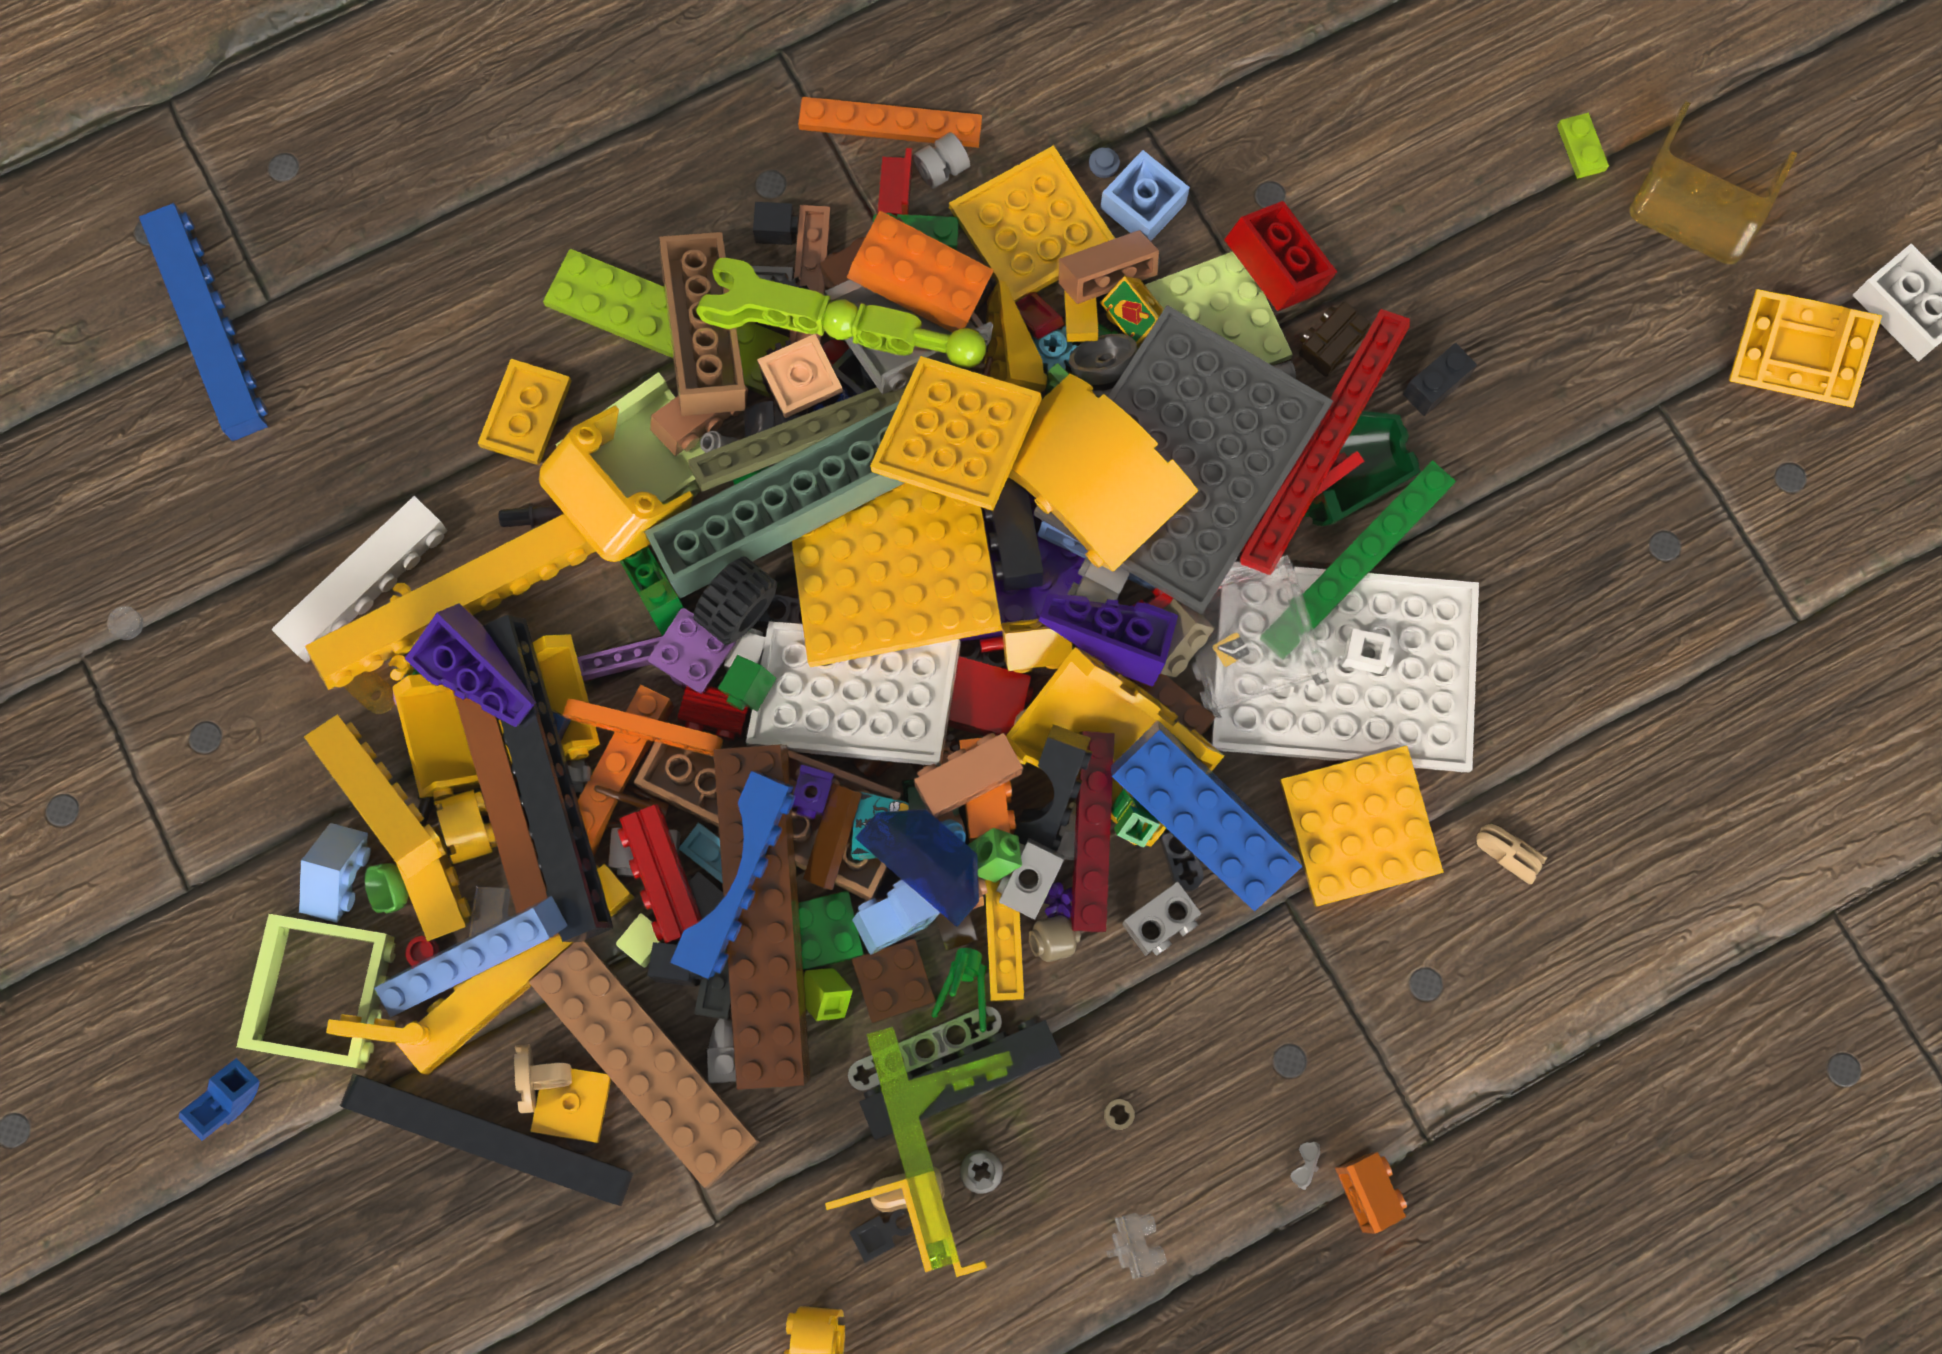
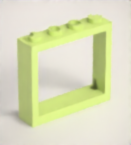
[236,914,396,1070]

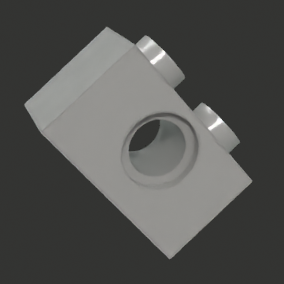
[996,838,1065,920]

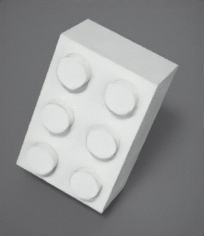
[1853,244,1942,362]

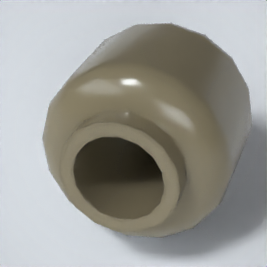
[1029,915,1080,962]

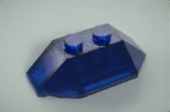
[855,809,979,927]

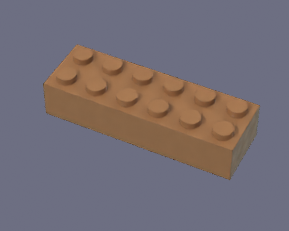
[659,232,745,416]

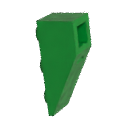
[620,546,684,636]

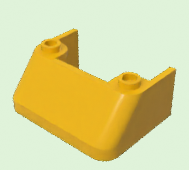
[539,405,693,562]

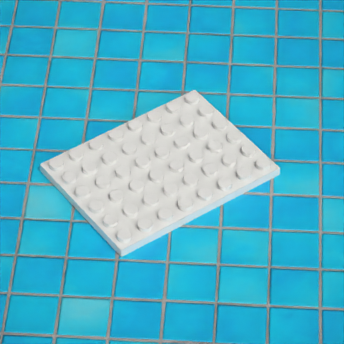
[1211,561,1479,773]

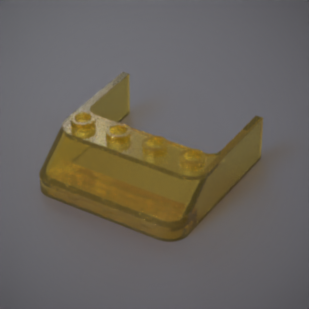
[1630,101,1798,264]

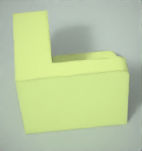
[616,913,665,968]

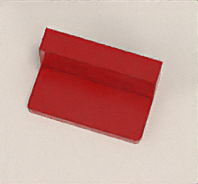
[878,148,913,216]

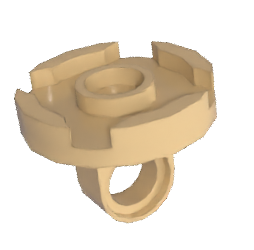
[514,1044,572,1114]

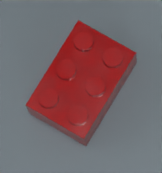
[1224,201,1337,312]

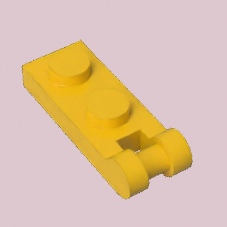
[326,1014,431,1046]

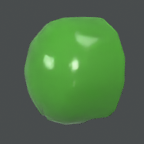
[364,863,409,913]

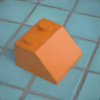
[1335,1152,1407,1234]

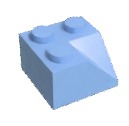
[1100,150,1190,241]

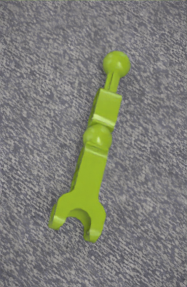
[696,258,986,369]

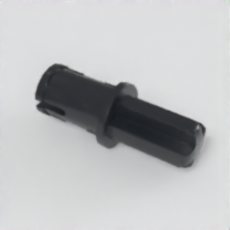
[498,503,563,528]

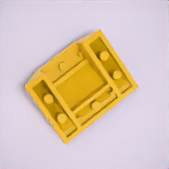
[1729,289,1882,408]

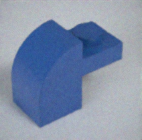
[179,1058,260,1141]

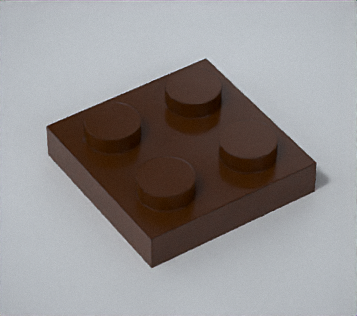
[852,938,935,1024]

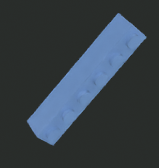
[374,896,568,1018]

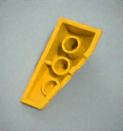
[985,280,1047,392]

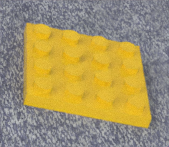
[949,145,1115,302]
[870,356,1042,511]
[1279,746,1444,907]

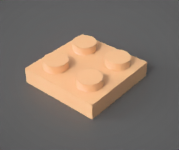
[757,334,843,418]

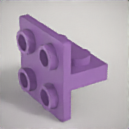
[648,608,736,694]

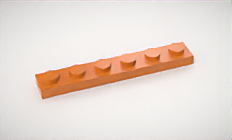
[798,97,982,148]

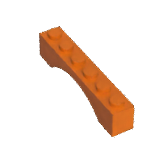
[578,684,674,857]

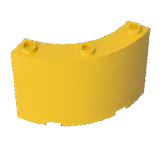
[1008,374,1198,571]
[393,634,600,801]
[1006,647,1224,847]

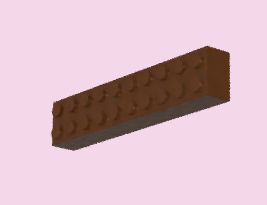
[714,744,811,1090]

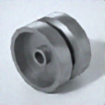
[1069,334,1138,398]

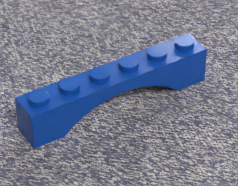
[670,771,795,979]

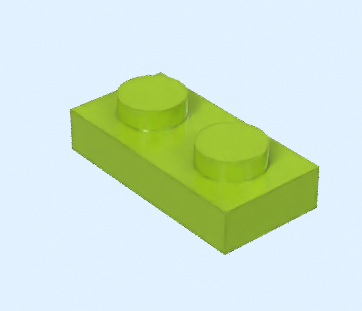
[1557,112,1609,179]

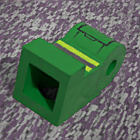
[1111,788,1160,847]

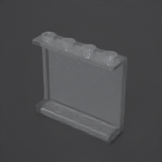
[1192,555,1330,719]

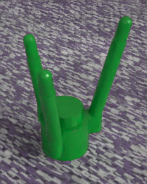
[931,948,987,1032]

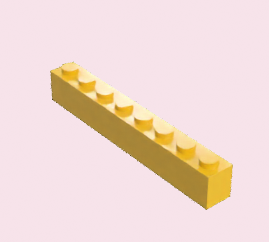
[396,863,635,1075]

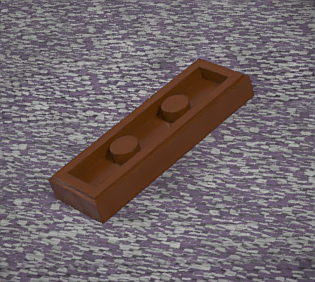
[803,783,862,890]

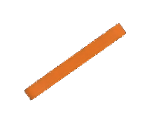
[563,699,723,756]

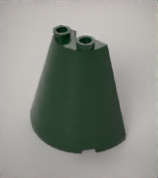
[1304,411,1421,526]

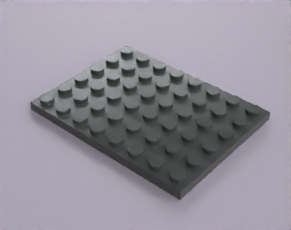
[1034,305,1333,615]

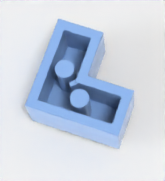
[299,823,371,923]
[852,876,942,955]

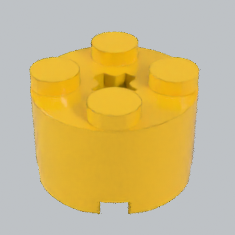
[434,790,497,864]
[784,1306,845,1354]

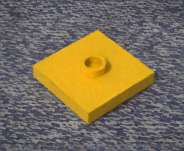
[531,1068,611,1143]

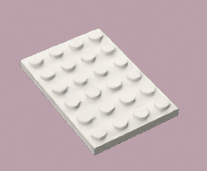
[746,621,961,766]

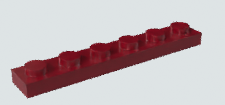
[1071,731,1115,932]

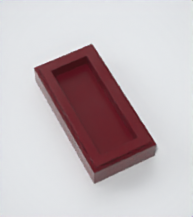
[1015,292,1064,340]

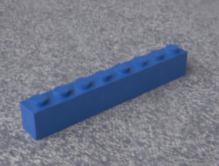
[139,203,268,441]

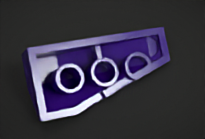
[1038,593,1178,687]
[405,603,536,727]

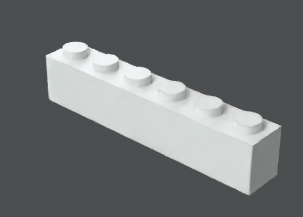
[271,496,448,663]

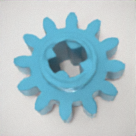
[1029,325,1078,375]

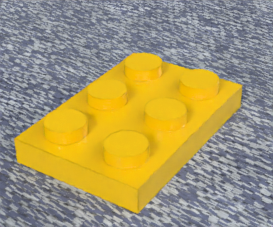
[478,359,572,465]

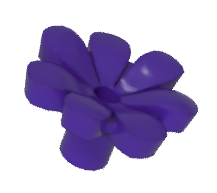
[1043,882,1073,919]

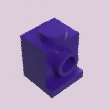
[792,765,836,819]

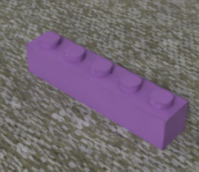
[577,636,663,681]

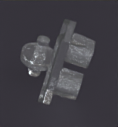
[1106,1213,1167,1279]

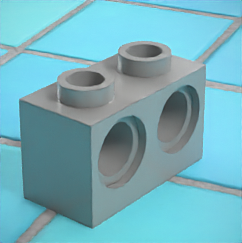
[1122,882,1202,956]

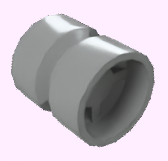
[913,132,970,189]

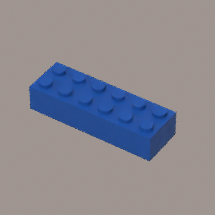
[1111,720,1302,911]

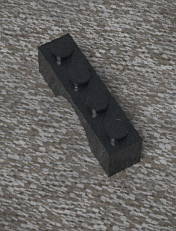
[1014,724,1093,851]

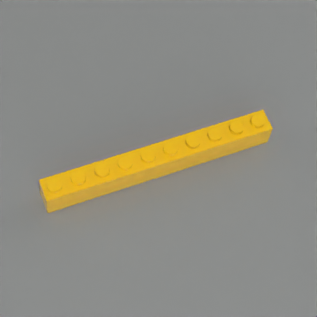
[305,514,596,690]

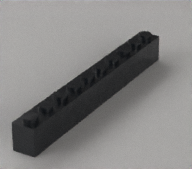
[483,614,614,942]

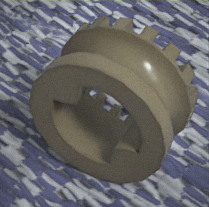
[1104,1099,1135,1130]

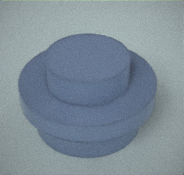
[1089,148,1120,178]

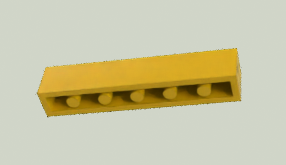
[304,714,443,879]

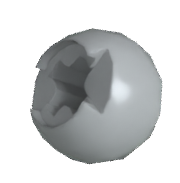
[960,1150,1003,1194]

